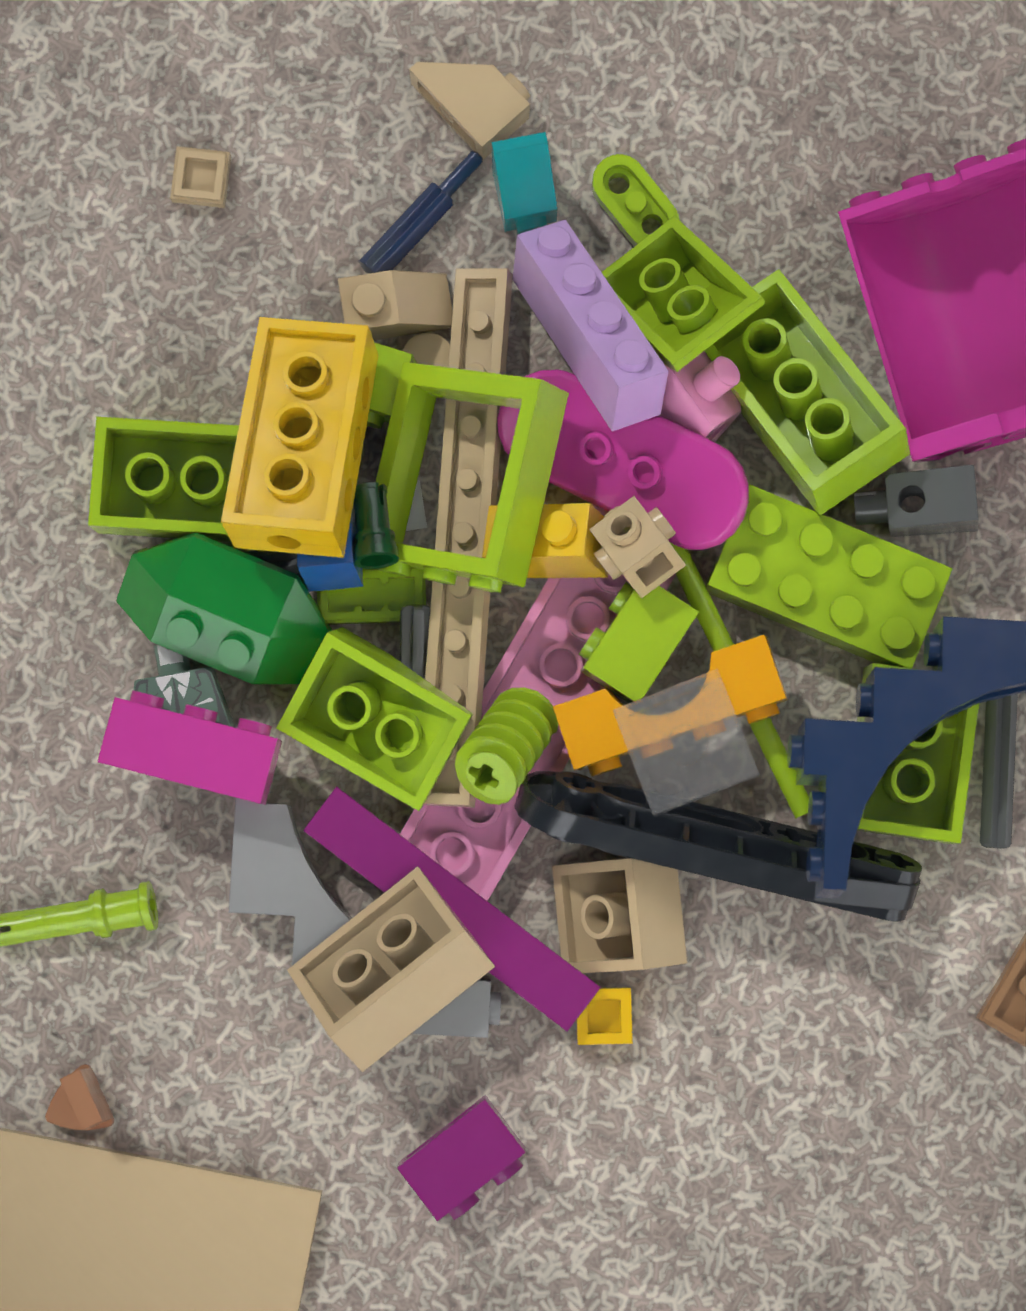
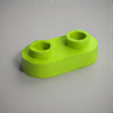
[592,154,680,247]

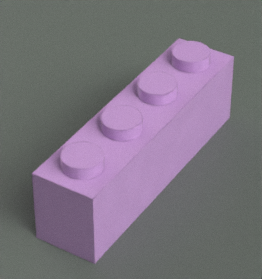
[513,220,669,431]

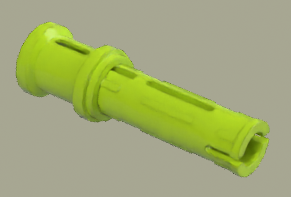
[0,881,158,948]

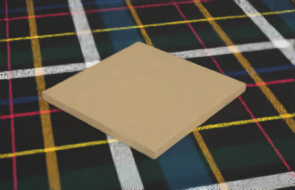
[0,1128,323,1311]

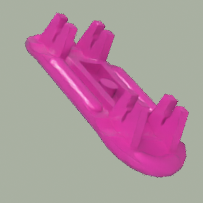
[497,370,749,550]

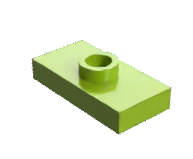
[317,568,427,625]

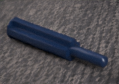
[358,151,483,274]

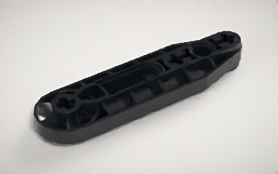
[514,771,922,922]

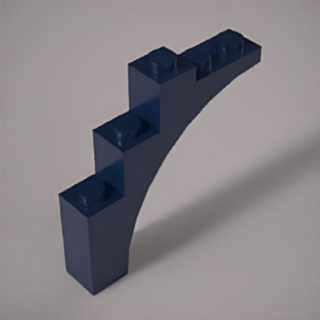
[787,616,1026,898]

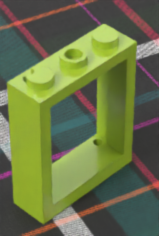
[376,362,569,593]

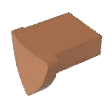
[45,1064,115,1130]

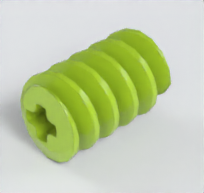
[455,687,558,805]

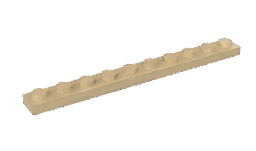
[424,268,513,808]

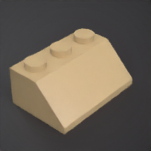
[287,867,495,1072]

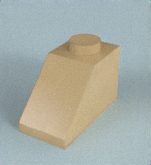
[409,62,530,160]
[338,270,452,340]

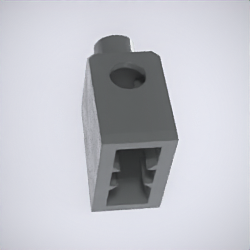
[854,465,979,537]

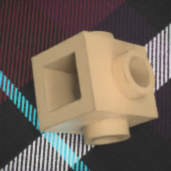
[590,496,686,599]

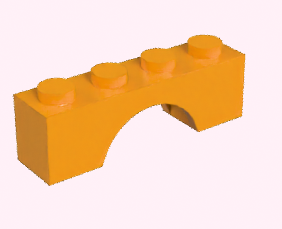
[553,634,788,777]

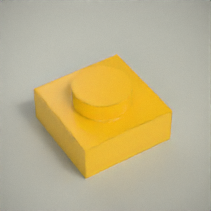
[576,987,633,1045]

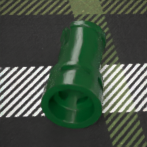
[353,482,399,569]

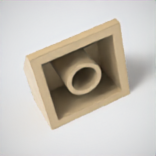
[552,858,687,973]

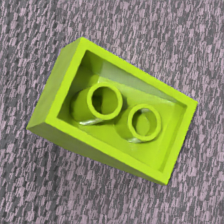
[602,216,765,372]
[276,627,473,811]

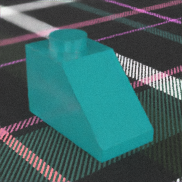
[492,132,558,235]

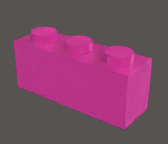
[97,690,282,805]

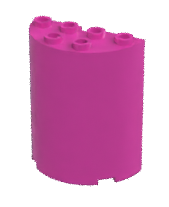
[838,139,1026,463]

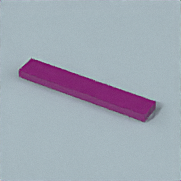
[303,786,601,1032]

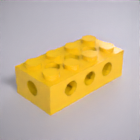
[221,317,379,558]

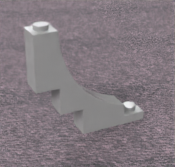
[229,775,501,1038]

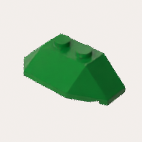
[116,533,333,684]

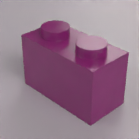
[397,1095,526,1222]

